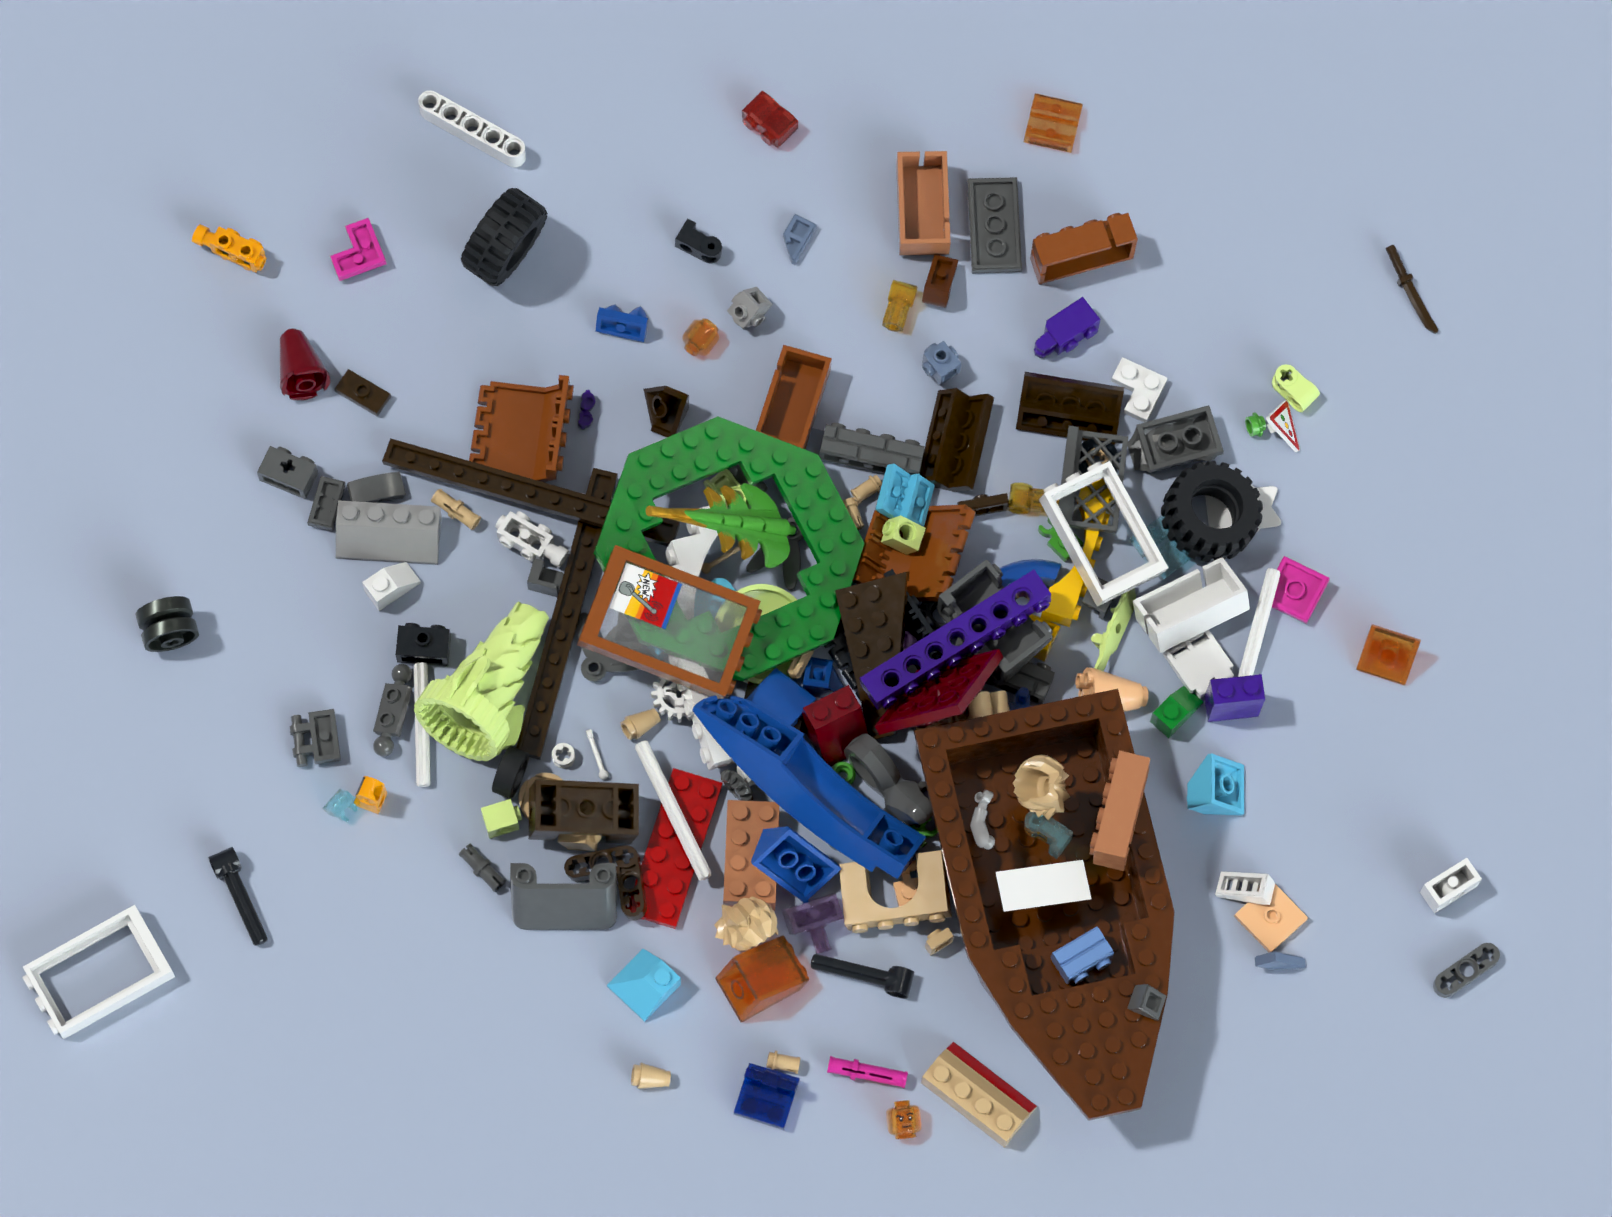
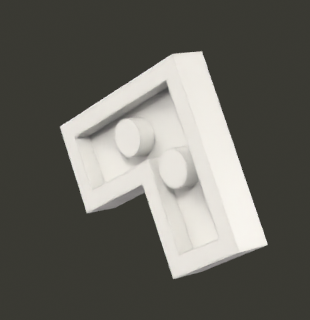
[1111,357,1168,423]

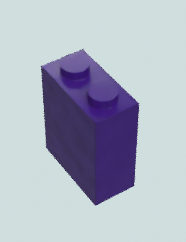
[1204,674,1265,722]

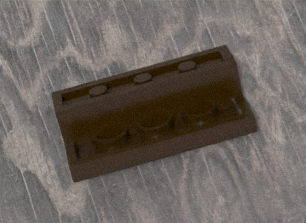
[1016,372,1124,445]
[919,388,994,492]

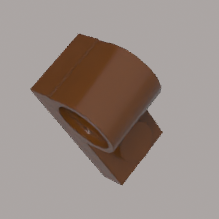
[922,254,958,308]

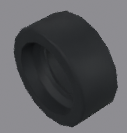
[492,746,529,799]

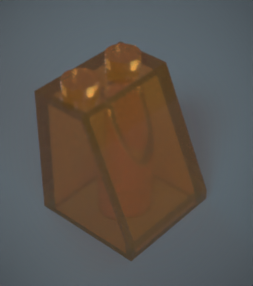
[715,935,810,1022]

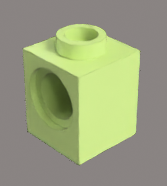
[881,515,926,554]
[481,799,522,839]

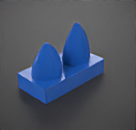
[595,304,648,342]

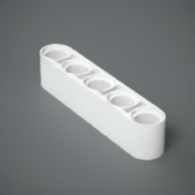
[418,90,526,167]

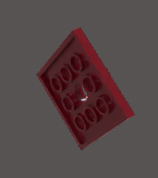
[875,649,1004,735]

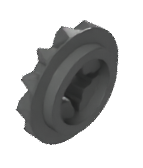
[720,769,753,801]

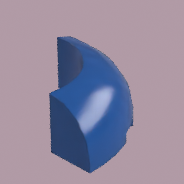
[1000,559,1062,588]

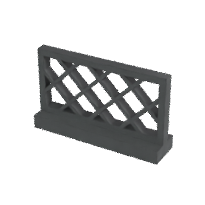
[1058,426,1128,534]

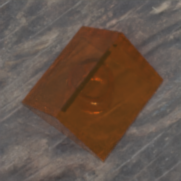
[1356,624,1421,685]

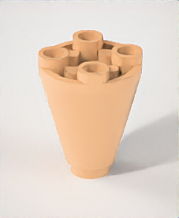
[1075,667,1148,712]

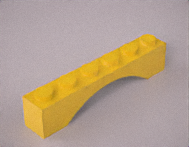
[1041,478,1114,627]

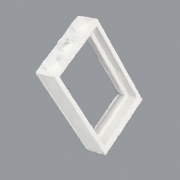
[1039,461,1168,607]
[22,905,175,1039]

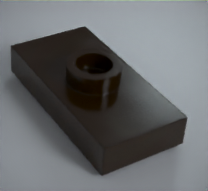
[335,369,391,417]
[957,493,1009,516]

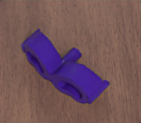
[578,390,596,430]

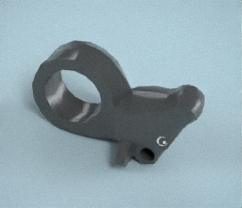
[844,734,933,827]

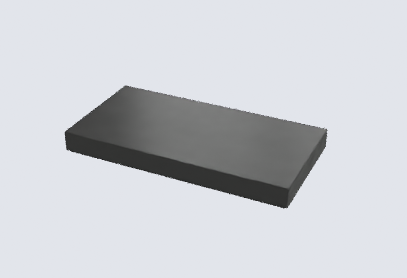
[967,177,1022,274]

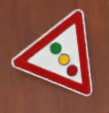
[1266,400,1300,452]

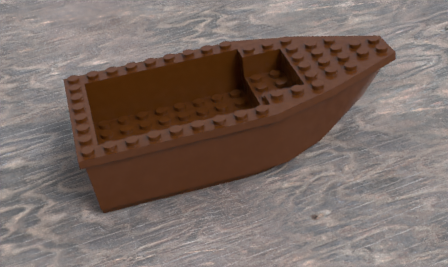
[914,689,1175,1121]

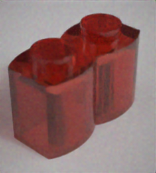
[742,91,798,148]

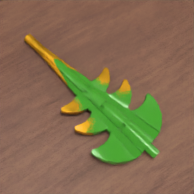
[646,483,796,568]

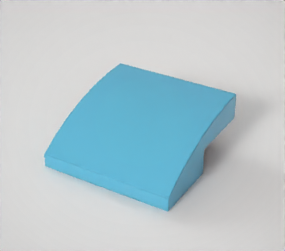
[875,464,935,527]

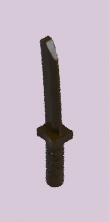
[1386,245,1438,334]

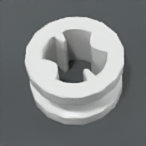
[552,743,575,769]

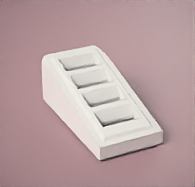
[1215,871,1275,905]

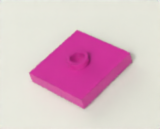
[1272,556,1330,624]

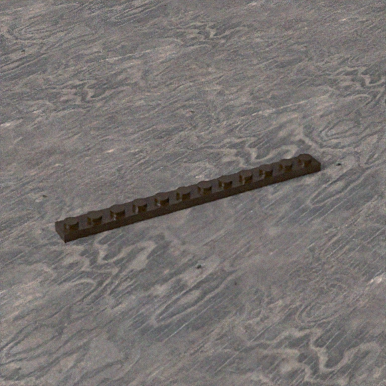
[382,438,680,547]
[516,468,618,760]

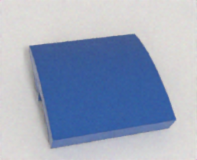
[747,668,816,727]

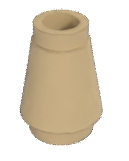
[620,708,661,740]
[631,1063,671,1089]

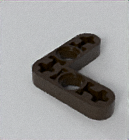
[564,846,647,920]

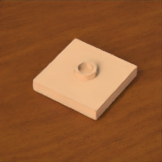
[1234,884,1308,953]

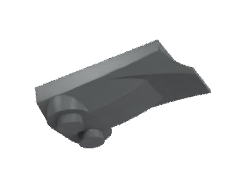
[1128,405,1224,473]

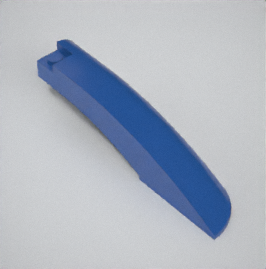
[692,695,926,879]

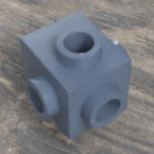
[922,341,961,386]

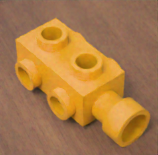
[192,224,266,273]

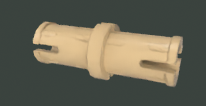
[431,489,481,530]

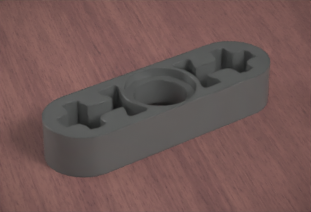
[1433,943,1500,998]

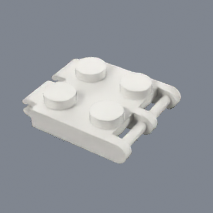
[1162,630,1234,699]

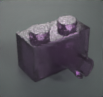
[781,893,843,954]

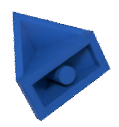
[803,657,844,698]

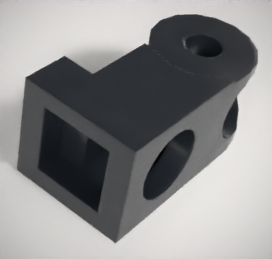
[675,218,722,264]

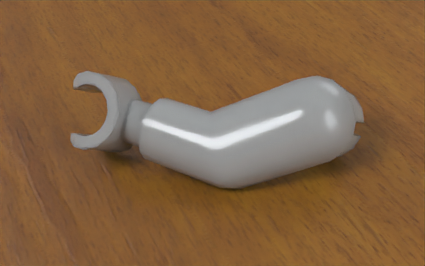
[970,790,995,850]

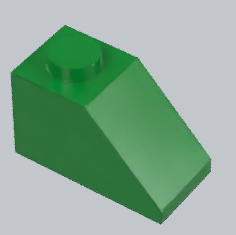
[1150,686,1204,739]

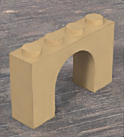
[839,850,952,933]

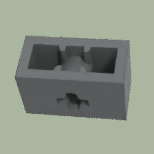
[257,446,318,499]

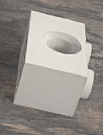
[1420,858,1482,914]

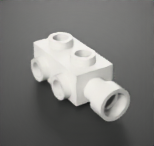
[495,511,570,568]

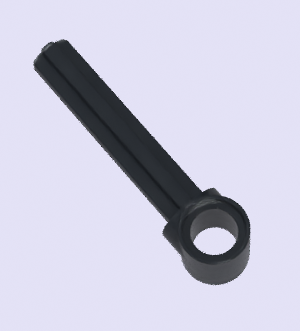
[208,847,268,946]
[811,954,915,999]

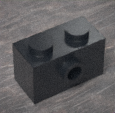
[395,623,451,666]

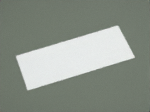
[996,860,1091,912]

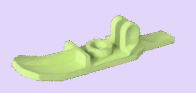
[1091,588,1136,671]

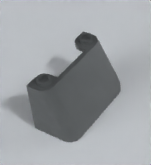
[937,559,1053,685]
[510,863,617,930]

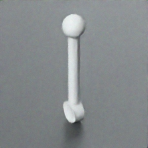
[586,729,609,780]

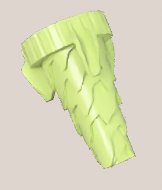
[414,602,549,761]

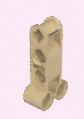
[915,691,1010,730]

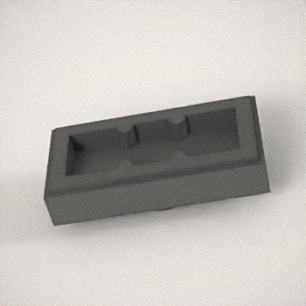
[307,476,346,531]

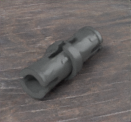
[459,843,506,892]

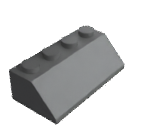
[336,500,442,565]

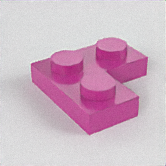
[330,218,386,281]

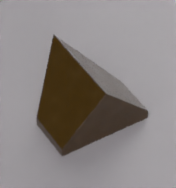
[643,386,689,437]

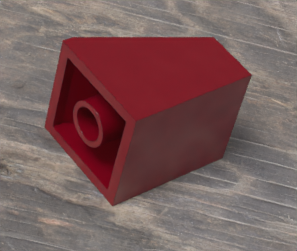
[802,685,868,767]

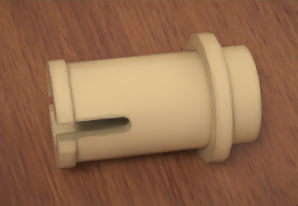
[850,475,882,504]
[843,497,864,530]
[766,1050,800,1074]

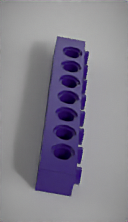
[860,569,1051,710]

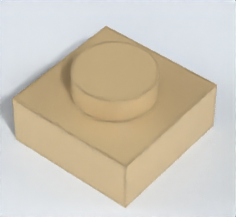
[925,928,954,956]

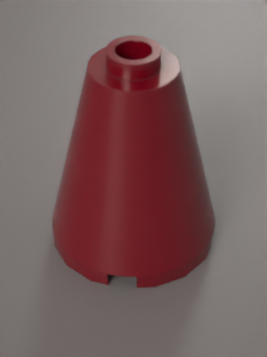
[280,328,331,400]

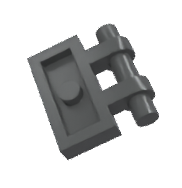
[290,709,341,767]

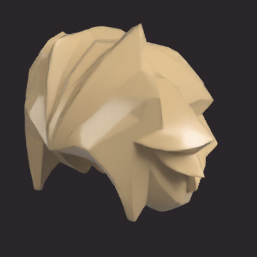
[1013,755,1070,820]
[714,896,778,951]

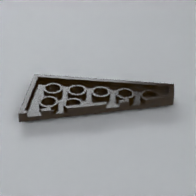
[835,572,910,740]

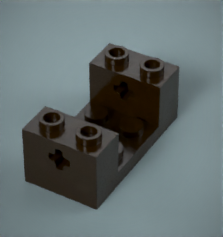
[528,779,639,844]

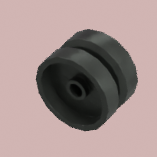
[135,596,199,652]

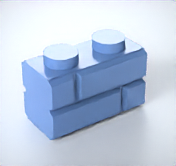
[1051,927,1114,984]

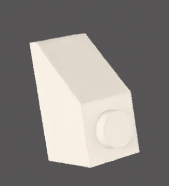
[362,562,421,611]

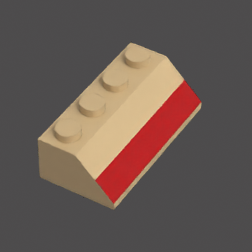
[921,1042,1037,1148]

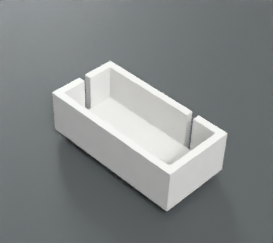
[1133,557,1250,653]

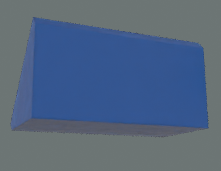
[751,826,841,903]

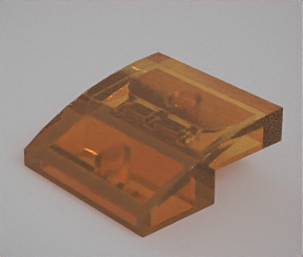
[1023,93,1083,153]

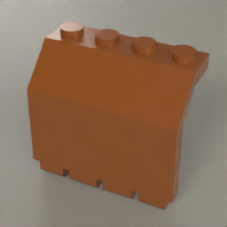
[469,375,574,482]
[853,504,976,602]

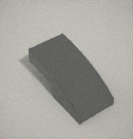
[347,472,406,503]

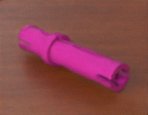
[827,1056,908,1088]

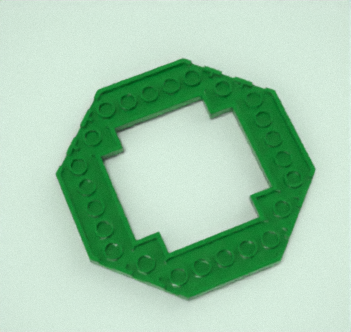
[594,416,865,682]

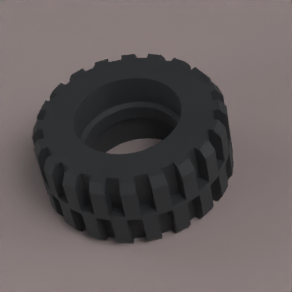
[461,188,548,286]
[1161,461,1263,563]

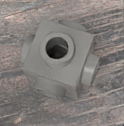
[727,287,773,329]

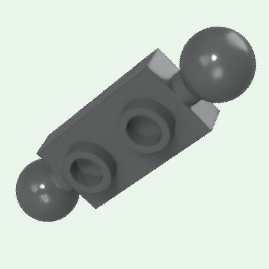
[373,664,412,756]

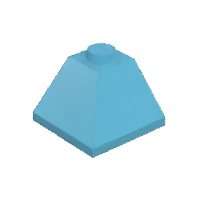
[1187,753,1244,815]
[607,949,681,1022]

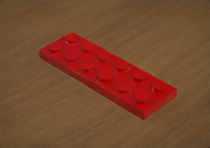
[628,768,723,929]

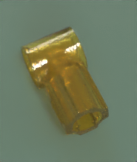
[882,279,918,332]
[1008,483,1059,514]

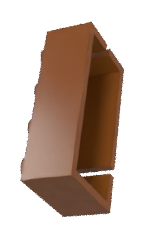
[1030,213,1138,285]
[756,345,832,449]

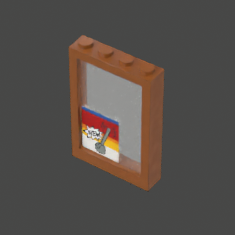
[577,545,762,699]

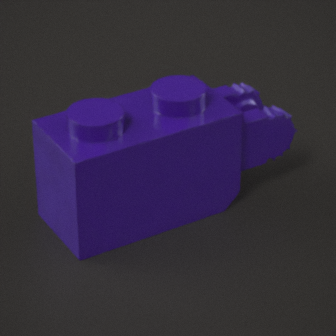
[1034,297,1101,358]

